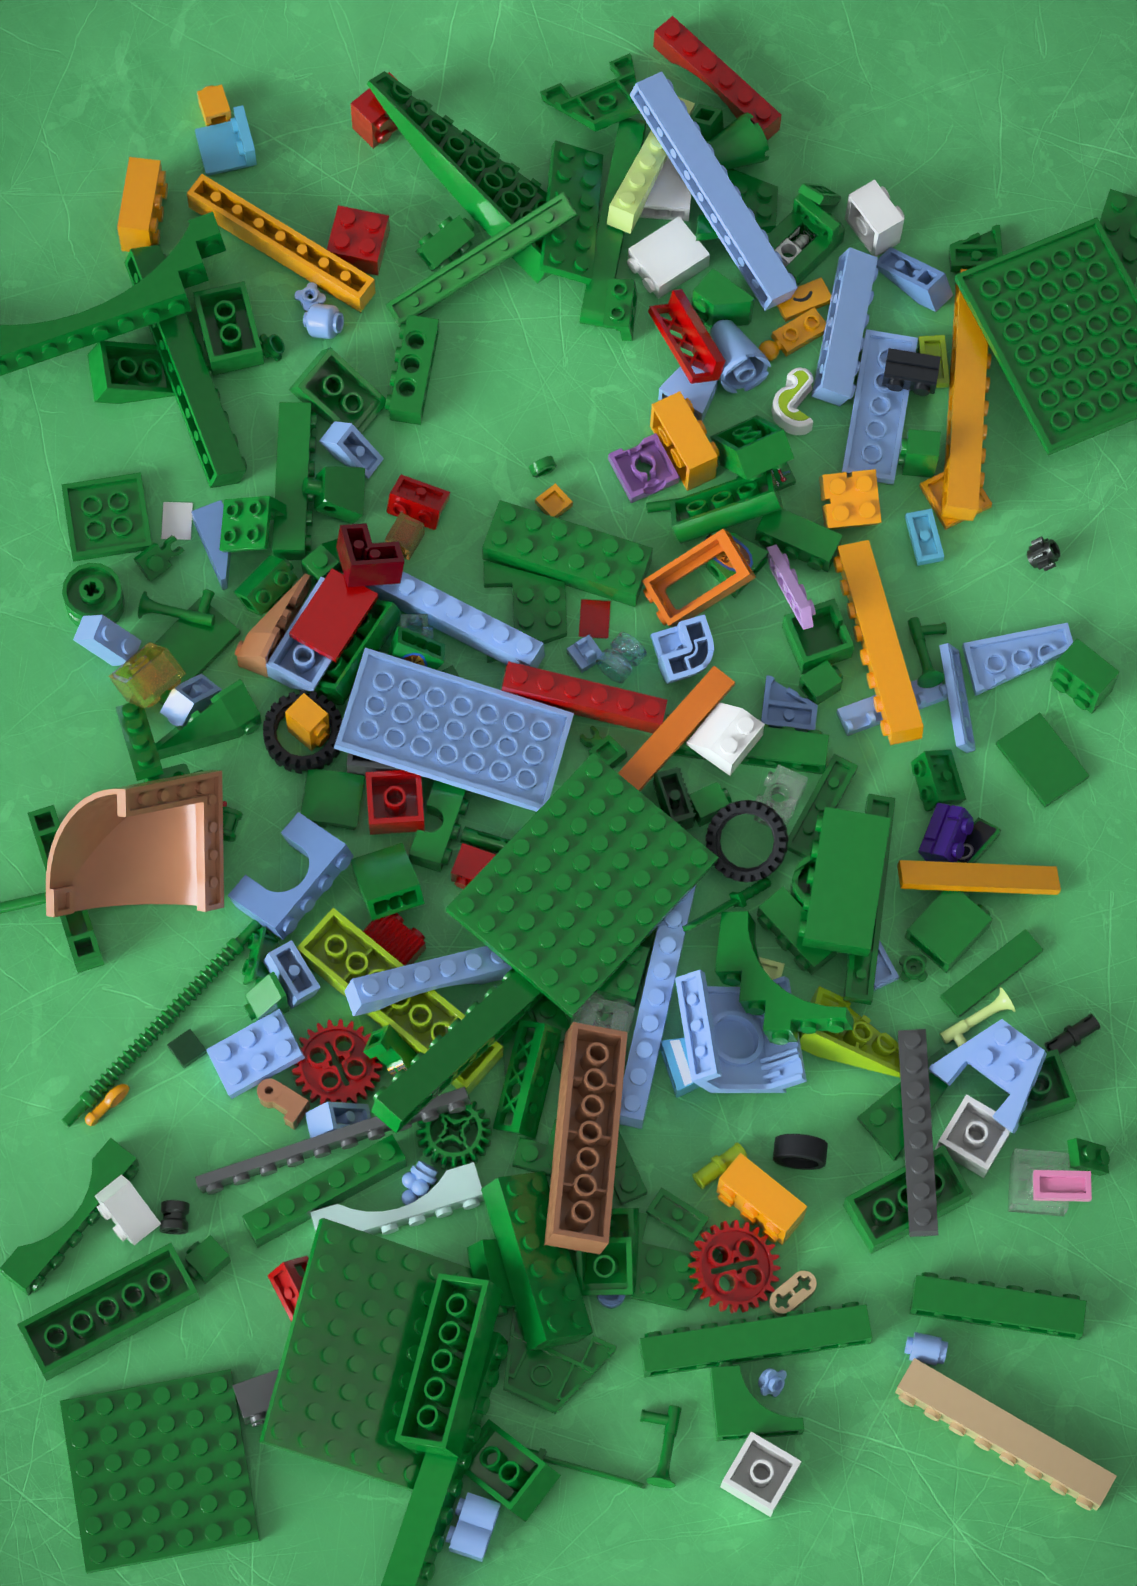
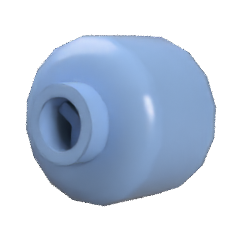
[303,303,344,339]

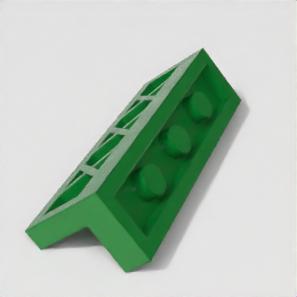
[493,1020,562,1139]

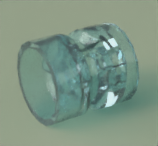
[596,632,647,683]

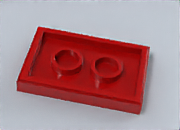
[289,568,379,662]

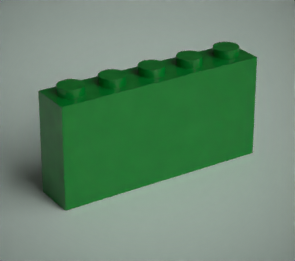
[798,807,891,957]

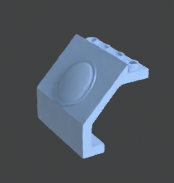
[675,970,807,1093]

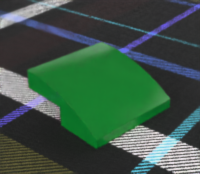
[300,769,365,830]

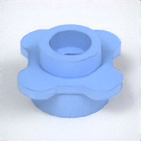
[295,282,326,312]
[758,1368,787,1397]

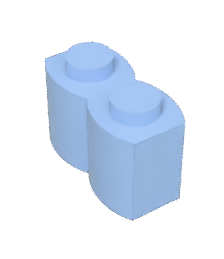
[445,1492,501,1562]

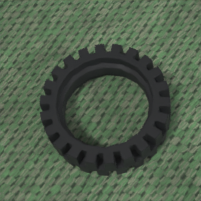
[263,690,342,774]
[705,800,789,882]

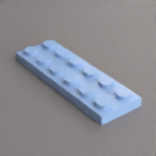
[842,329,918,485]

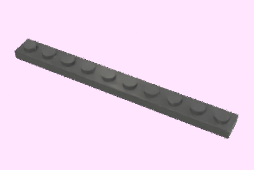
[195,1087,471,1194]

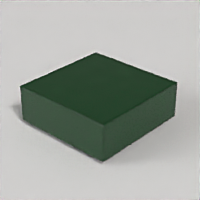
[167,1029,207,1068]

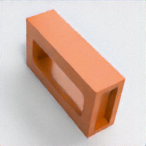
[642,529,756,627]

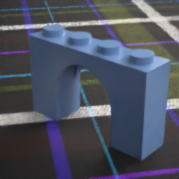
[228,812,354,940]

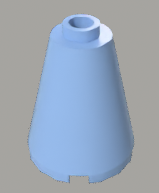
[710,320,771,393]

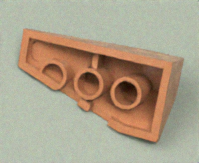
[235,573,312,678]

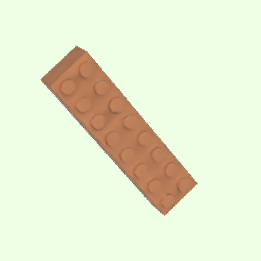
[544,1022,628,1254]

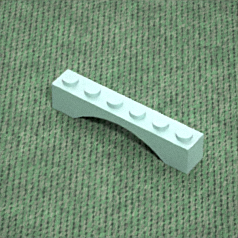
[310,1162,484,1235]

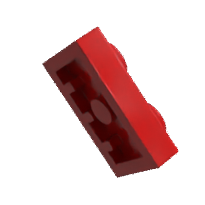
[386,474,450,530]

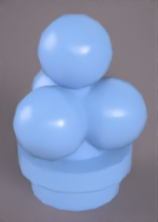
[401,1160,438,1205]

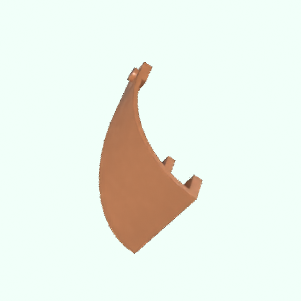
[46,770,224,917]

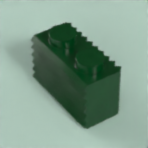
[653,767,696,830]

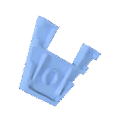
[928,1019,1047,1134]

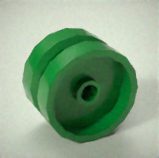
[62,563,125,627]

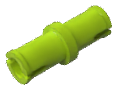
[692,1142,747,1189]

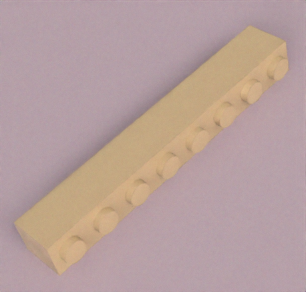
[895,1358,1117,1511]

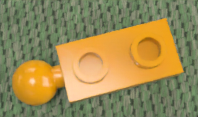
[759,307,826,361]

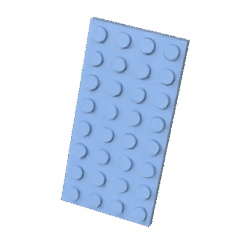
[334,648,574,812]

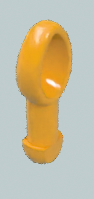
[85,1084,130,1126]

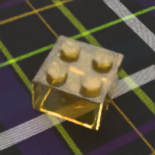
[108,642,186,709]

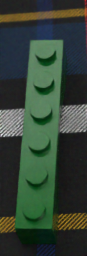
[28,805,104,973]
[0,1138,139,1296]

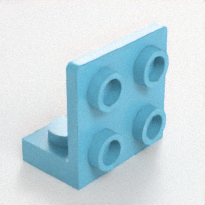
[195,105,257,176]

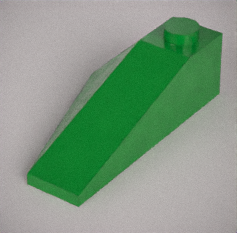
[155,679,262,760]

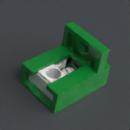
[768,193,845,286]

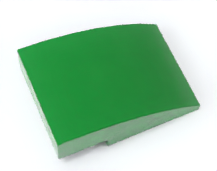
[576,1208,639,1296]

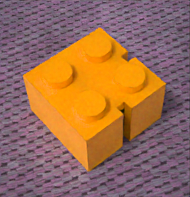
[819,469,882,530]

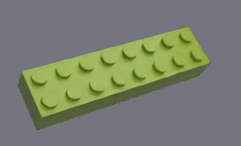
[297,908,503,1094]

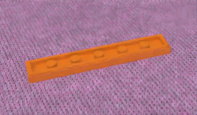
[618,666,735,791]

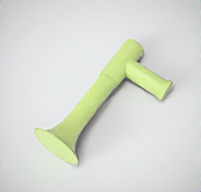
[940,987,1016,1047]

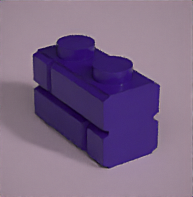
[918,803,974,862]

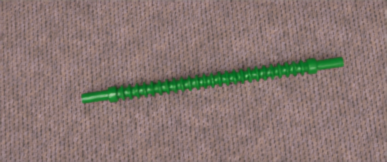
[62,919,262,1128]

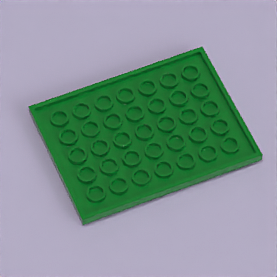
[954,217,1137,456]
[446,753,719,1018]
[259,1218,472,1491]

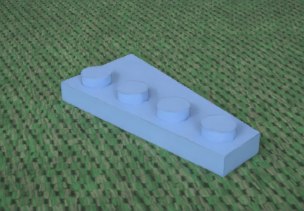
[962,623,1073,696]

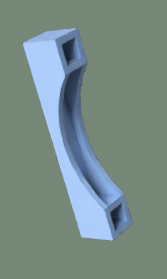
[344,946,512,1017]

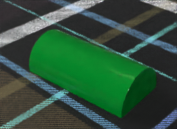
[670,469,783,544]
[313,599,402,705]

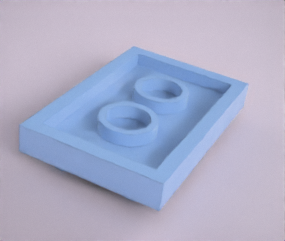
[206,1009,305,1099]

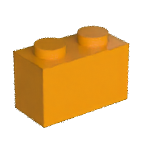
[285,693,330,751]

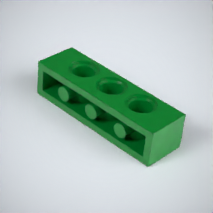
[385,314,439,425]

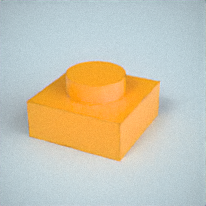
[535,483,573,518]

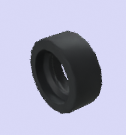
[773,1134,828,1170]

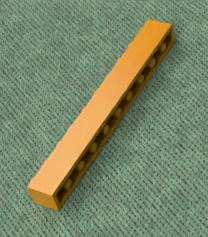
[941,269,992,521]

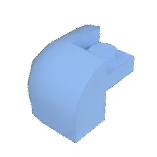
[650,614,714,684]

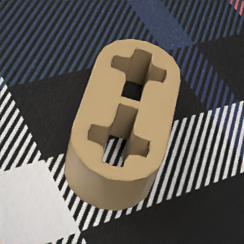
[769,1271,817,1317]

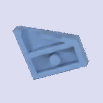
[761,675,818,732]

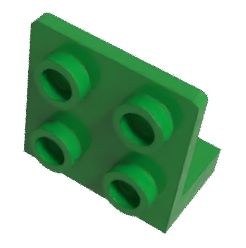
[219,496,287,552]

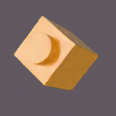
[197,84,232,126]

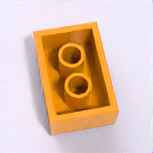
[117,157,168,252]
[650,391,719,491]
[716,1153,807,1245]

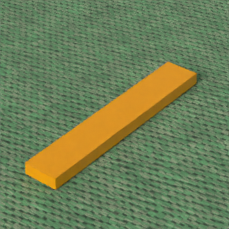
[897,860,1061,895]

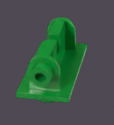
[242,927,279,985]

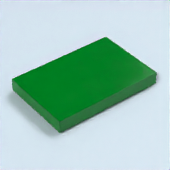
[996,713,1089,807]

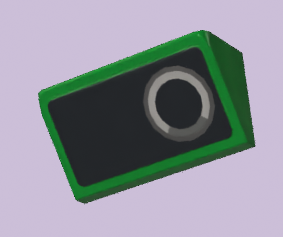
[957,817,1001,863]

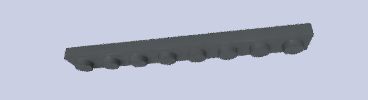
[898,1029,938,1237]

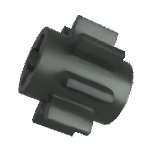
[1027,536,1060,571]

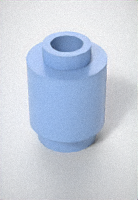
[904,1332,948,1366]

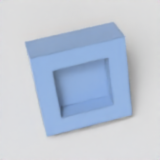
[567,635,604,673]

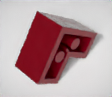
[336,523,405,587]

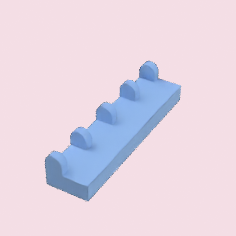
[837,679,948,736]

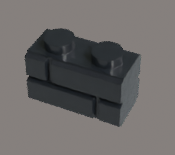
[882,348,941,396]

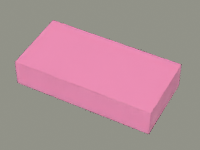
[1033,1170,1092,1202]

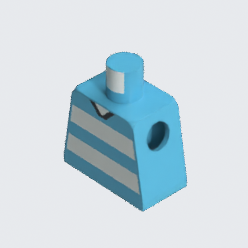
[660,1038,700,1098]

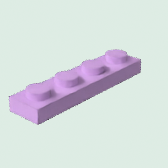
[766,544,816,630]

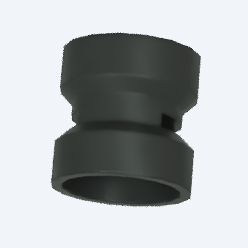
[160,1200,190,1235]

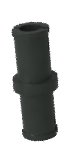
[1045,1014,1100,1054]

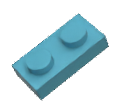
[905,508,944,566]

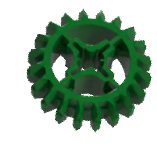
[416,1101,492,1170]

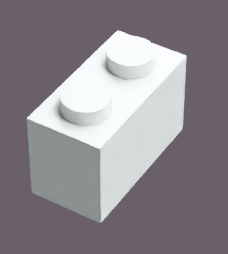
[95,1175,161,1245]

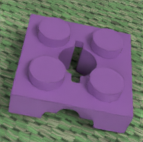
[608,433,679,503]

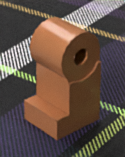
[257,1079,310,1130]

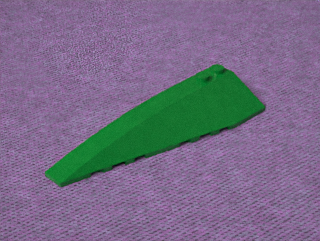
[367,71,551,284]

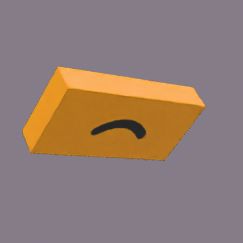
[777,277,831,322]

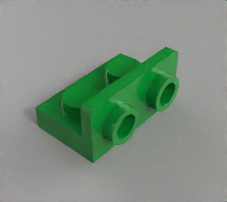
[603,279,638,341]
[911,749,966,811]

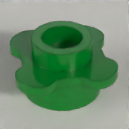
[259,334,285,361]
[899,955,928,982]

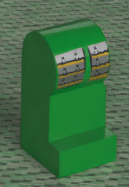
[363,1024,417,1077]

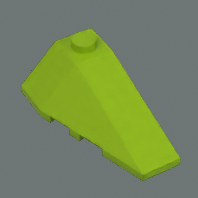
[798,986,900,1078]

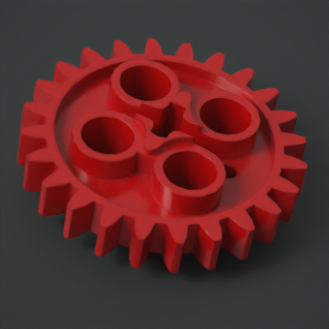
[292,1019,383,1105]
[688,1220,781,1314]

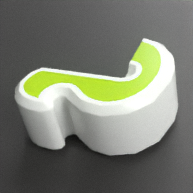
[771,367,814,435]

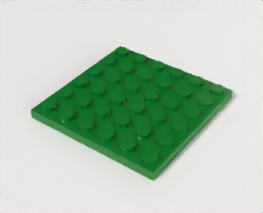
[60,1369,260,1574]

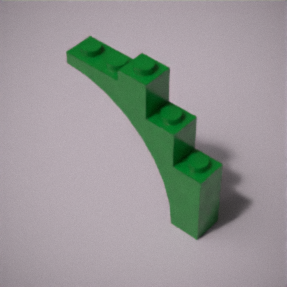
[715,911,854,1045]

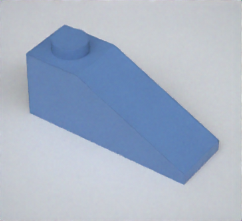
[876,247,953,312]
[191,500,231,590]

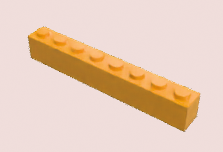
[187,174,375,313]
[833,540,924,745]

